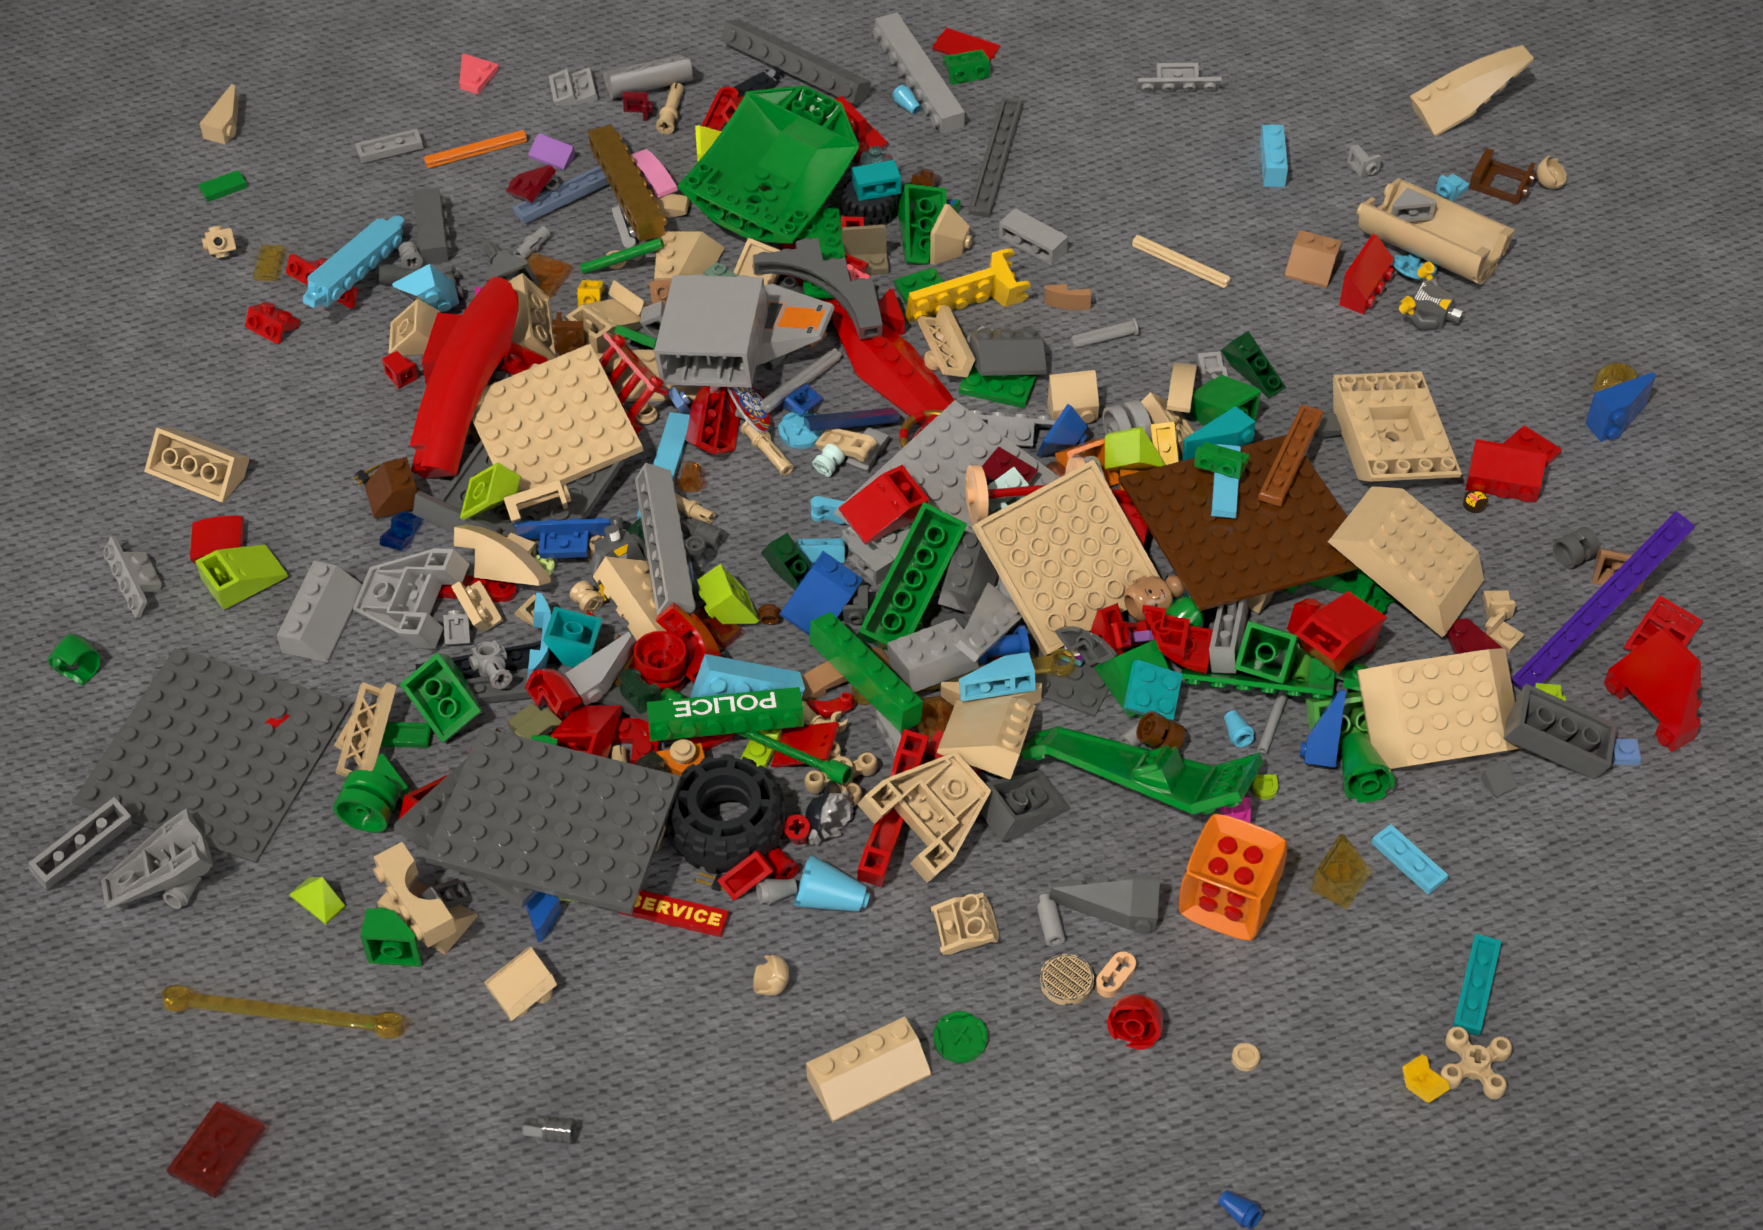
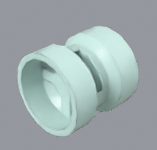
[812,444,845,477]

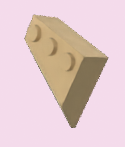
[654,231,725,281]

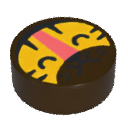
[1463,490,1488,513]

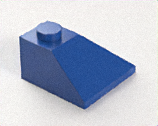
[1037,404,1088,457]

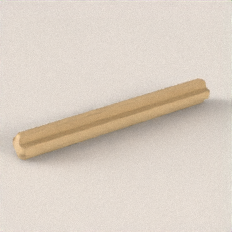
[1132,235,1231,288]

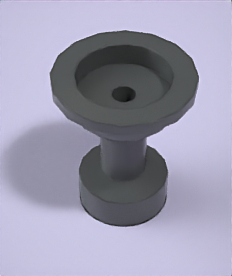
[685,536,710,575]

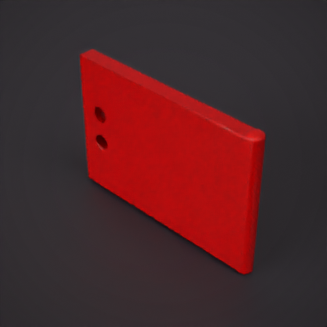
[771,721,840,767]

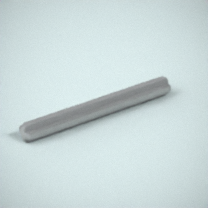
[760,348,842,413]

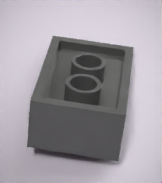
[980,770,1070,841]

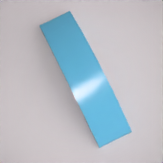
[527,593,551,681]

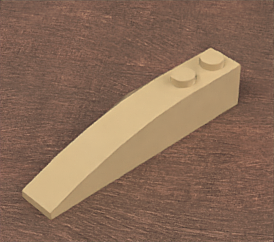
[1410,45,1534,137]

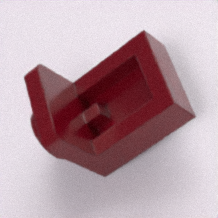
[622,92,653,121]

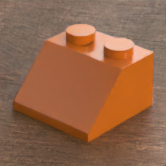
[1055,438,1119,486]

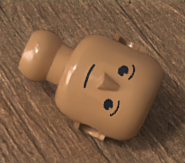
[1124,575,1185,621]

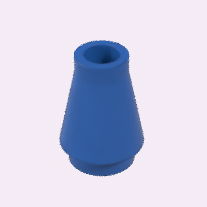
[1218,1190,1263,1230]

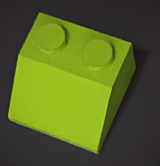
[460,462,521,520]
[697,563,759,624]

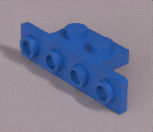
[514,517,612,559]

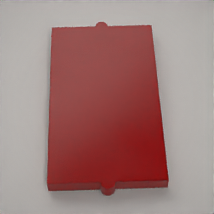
[932,27,1001,62]

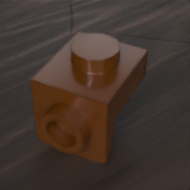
[911,169,940,187]

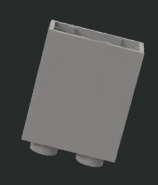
[654,274,768,387]

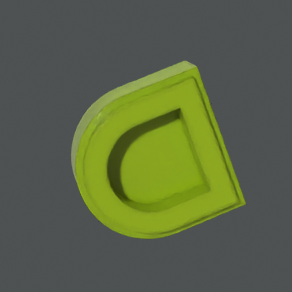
[1251,774,1278,800]

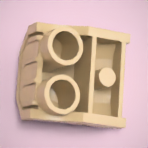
[931,892,999,955]

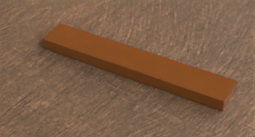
[1258,404,1324,506]

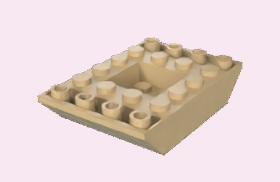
[1333,371,1462,482]

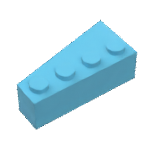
[690,654,805,698]

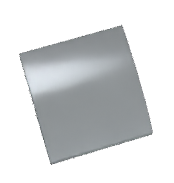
[549,67,599,106]

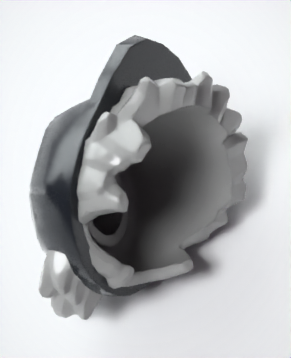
[805,780,854,845]

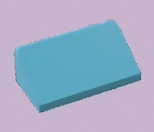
[796,538,845,563]

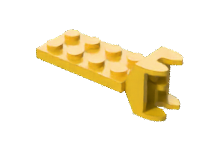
[905,249,1031,323]

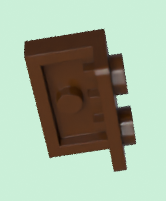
[552,312,586,356]

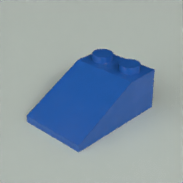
[1585,372,1656,442]
[779,551,863,635]

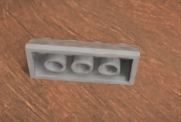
[277,561,362,662]

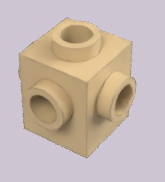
[202,226,237,258]

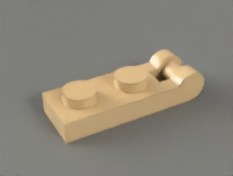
[815,429,877,462]

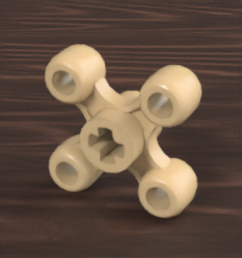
[804,741,878,807]
[1440,1027,1512,1099]

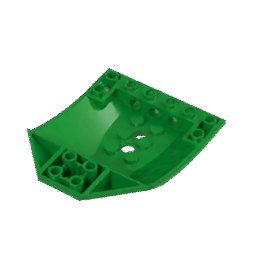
[678,85,859,244]

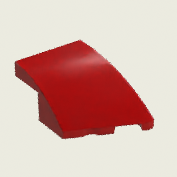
[1623,595,1703,651]
[1142,605,1213,674]

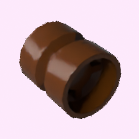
[1136,711,1185,749]

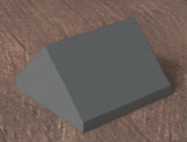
[485,251,540,286]

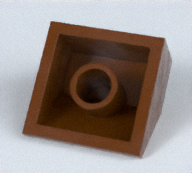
[365,457,417,519]

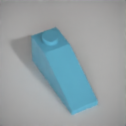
[959,652,1036,702]

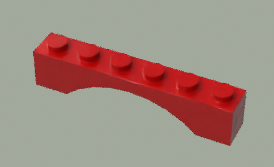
[857,729,929,887]

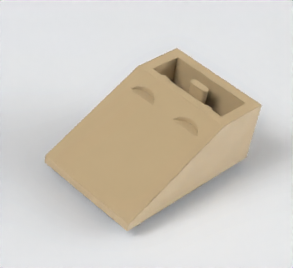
[565,299,642,353]

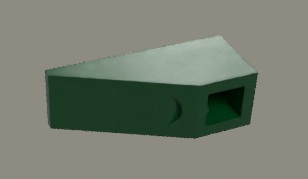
[1221,331,1286,398]
[761,532,811,590]

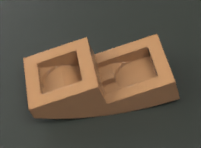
[1044,284,1091,310]

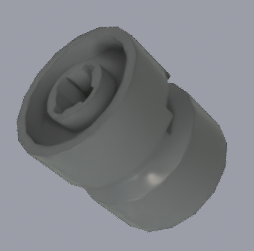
[1553,527,1600,568]

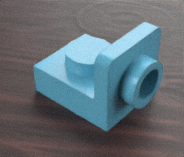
[1436,173,1470,201]

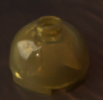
[1592,362,1639,393]

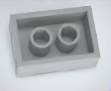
[887,618,979,692]

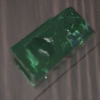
[619,668,661,714]

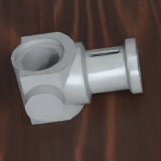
[469,640,512,689]

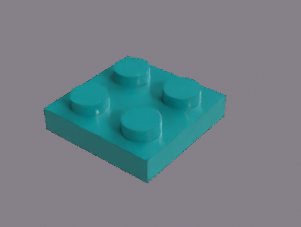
[1123,659,1183,720]

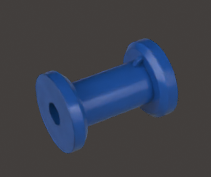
[978,625,1030,667]

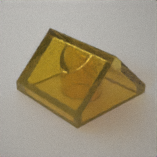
[1311,834,1372,909]

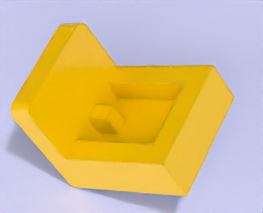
[1402,1054,1450,1103]

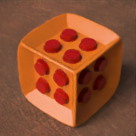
[1178,814,1288,941]

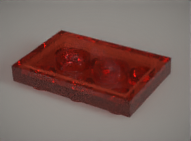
[167,1101,265,1199]

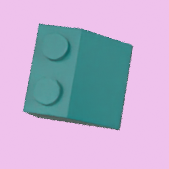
[543,606,603,668]

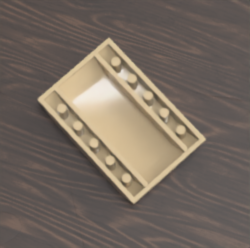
[1328,486,1484,637]
[1357,648,1523,769]

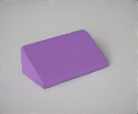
[528,133,575,171]

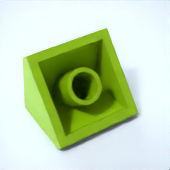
[1105,426,1165,472]

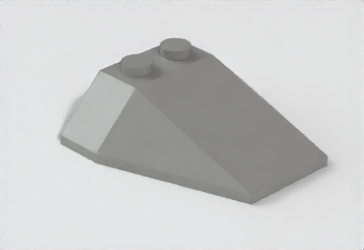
[101,809,213,909]

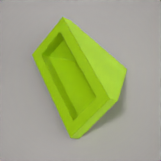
[289,877,346,925]

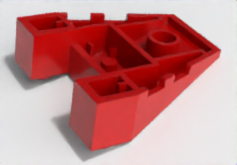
[1604,627,1701,752]

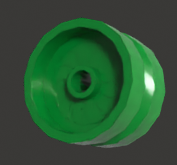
[333,770,400,833]

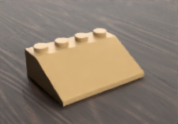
[937,697,1036,779]

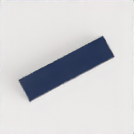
[804,407,899,431]

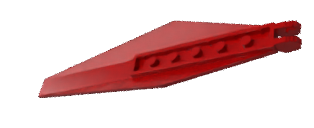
[819,298,956,426]

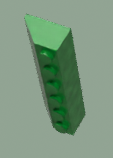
[856,502,967,650]

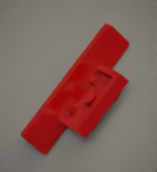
[834,96,887,150]
[286,253,358,308]

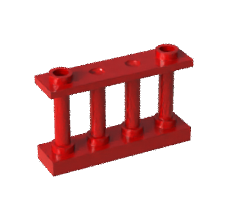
[599,332,669,435]

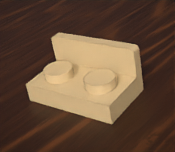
[451,581,503,633]

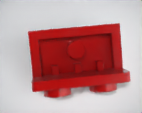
[245,302,300,344]

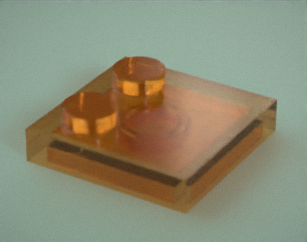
[527,252,572,299]

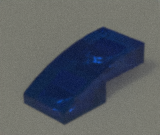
[379,511,423,551]

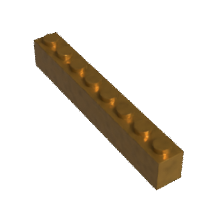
[588,124,667,241]

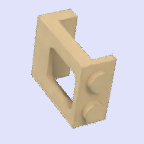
[504,480,571,526]

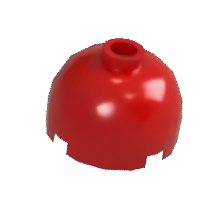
[1107,993,1163,1050]

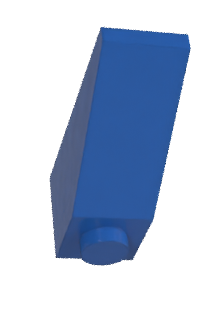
[1299,689,1346,767]

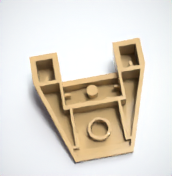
[857,752,991,883]

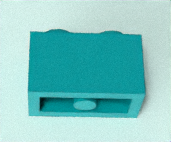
[852,160,901,201]

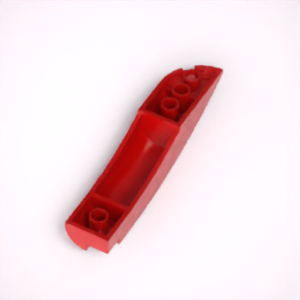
[409,277,519,478]

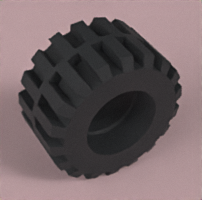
[841,178,896,226]

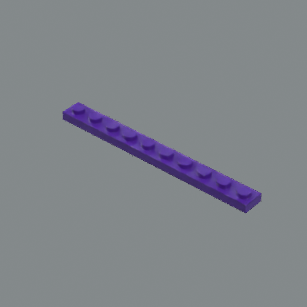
[1511,511,1695,691]

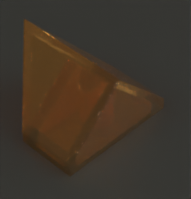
[916,696,954,744]

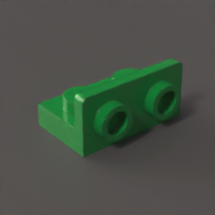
[943,49,990,85]
[1194,441,1250,479]

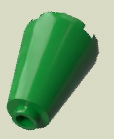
[1342,732,1395,803]

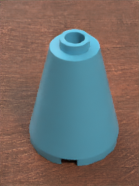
[794,855,870,912]

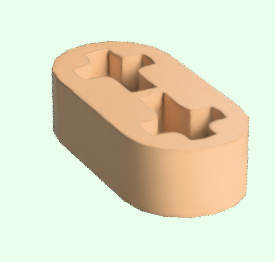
[1096,952,1136,998]

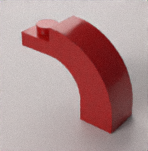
[656,602,721,683]

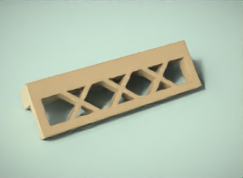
[917,305,975,377]
[336,682,397,777]

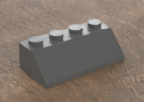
[1503,684,1617,779]

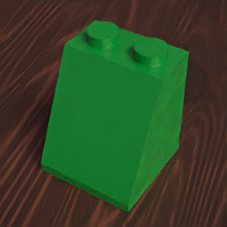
[1189,375,1261,426]
[1234,621,1298,684]
[1094,640,1180,718]

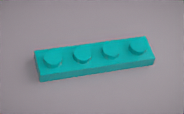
[1453,933,1502,1036]

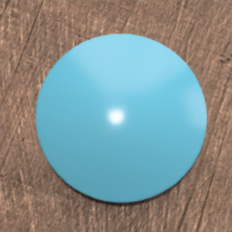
[1393,253,1437,280]

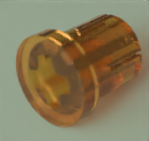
[678,462,702,492]

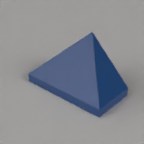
[783,383,824,415]

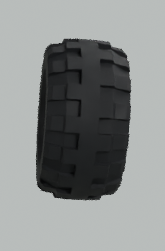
[666,754,786,874]

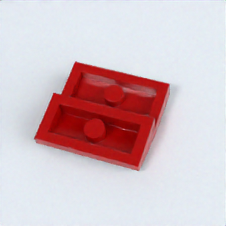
[190,515,244,564]

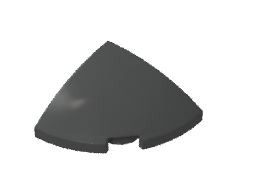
[1055,626,1117,666]

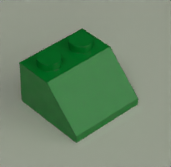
[360,907,423,967]

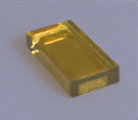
[253,244,285,282]

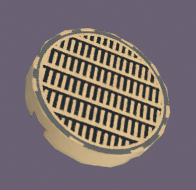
[1040,954,1094,1005]

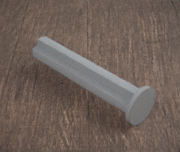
[1071,318,1139,348]

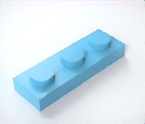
[1371,824,1448,895]

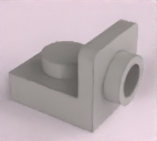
[1347,144,1382,177]
[443,610,470,646]

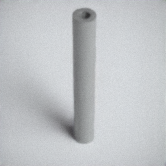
[1257,690,1288,754]

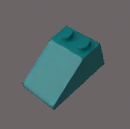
[1182,406,1255,461]

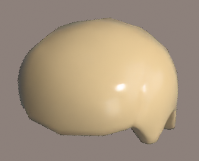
[1536,155,1567,189]
[753,955,789,996]

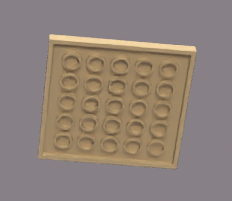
[471,344,643,493]
[971,459,1160,656]

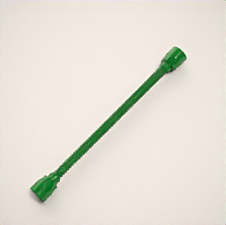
[659,688,853,786]

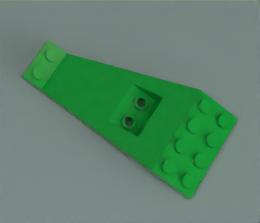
[1021,726,1264,814]

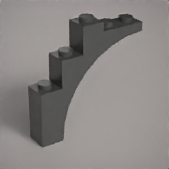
[753,238,883,339]

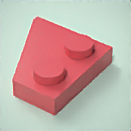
[459,54,499,94]

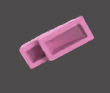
[632,149,678,198]

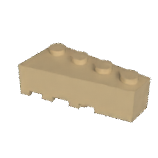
[593,556,667,640]

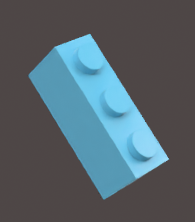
[1260,125,1288,187]

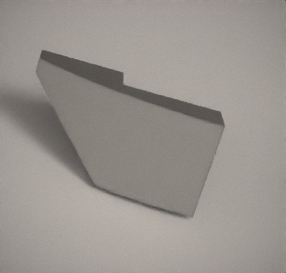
[1197,351,1228,380]

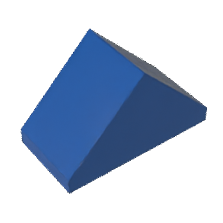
[525,892,562,942]

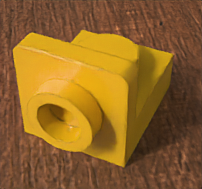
[577,280,604,307]

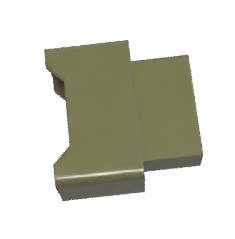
[508,703,562,739]

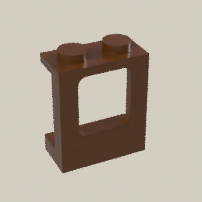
[1469,148,1537,205]

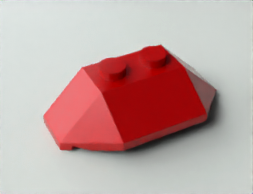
[686,386,740,455]

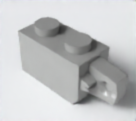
[842,526,894,586]

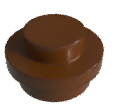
[757,604,781,625]

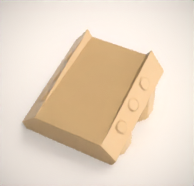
[484,946,557,1021]

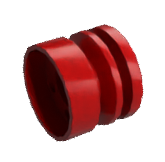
[634,631,687,698]

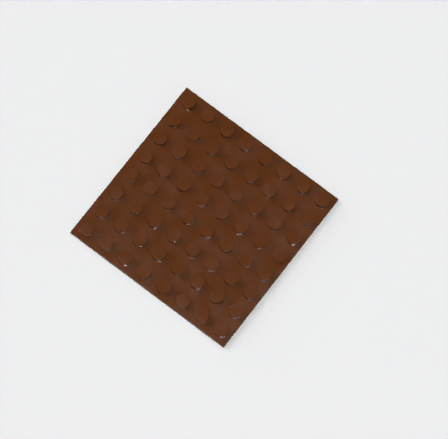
[1118,435,1359,611]

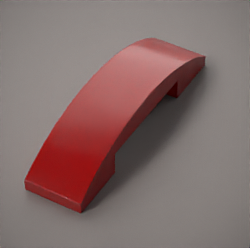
[1110,620,1150,650]

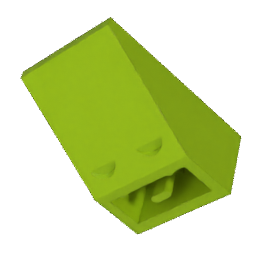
[195,544,289,610]

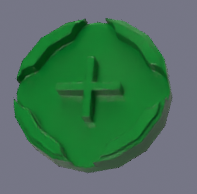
[933,1011,988,1063]

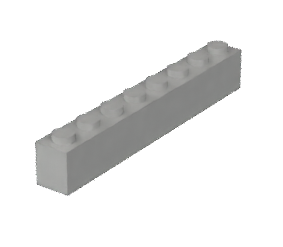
[873,12,965,134]
[635,463,695,615]

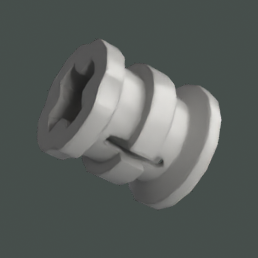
[398,241,423,270]

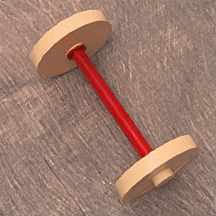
[965,457,1086,525]

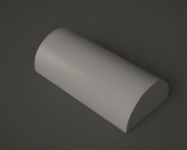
[603,55,693,99]

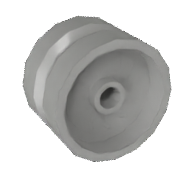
[1103,399,1153,444]

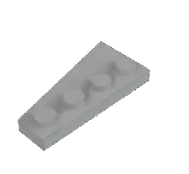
[956,582,1023,662]

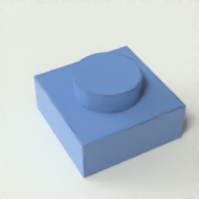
[668,386,691,415]
[1612,738,1641,765]

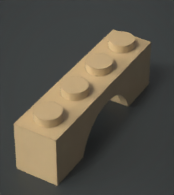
[373,842,456,948]

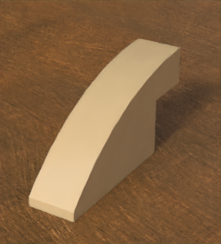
[454,524,551,586]

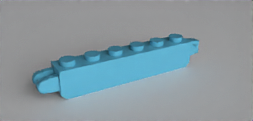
[303,215,404,308]

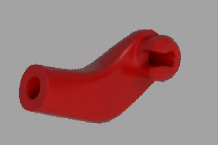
[807,692,854,719]

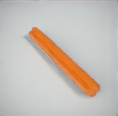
[424,130,527,168]

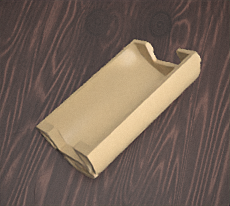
[1357,178,1515,284]

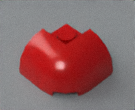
[525,668,582,721]

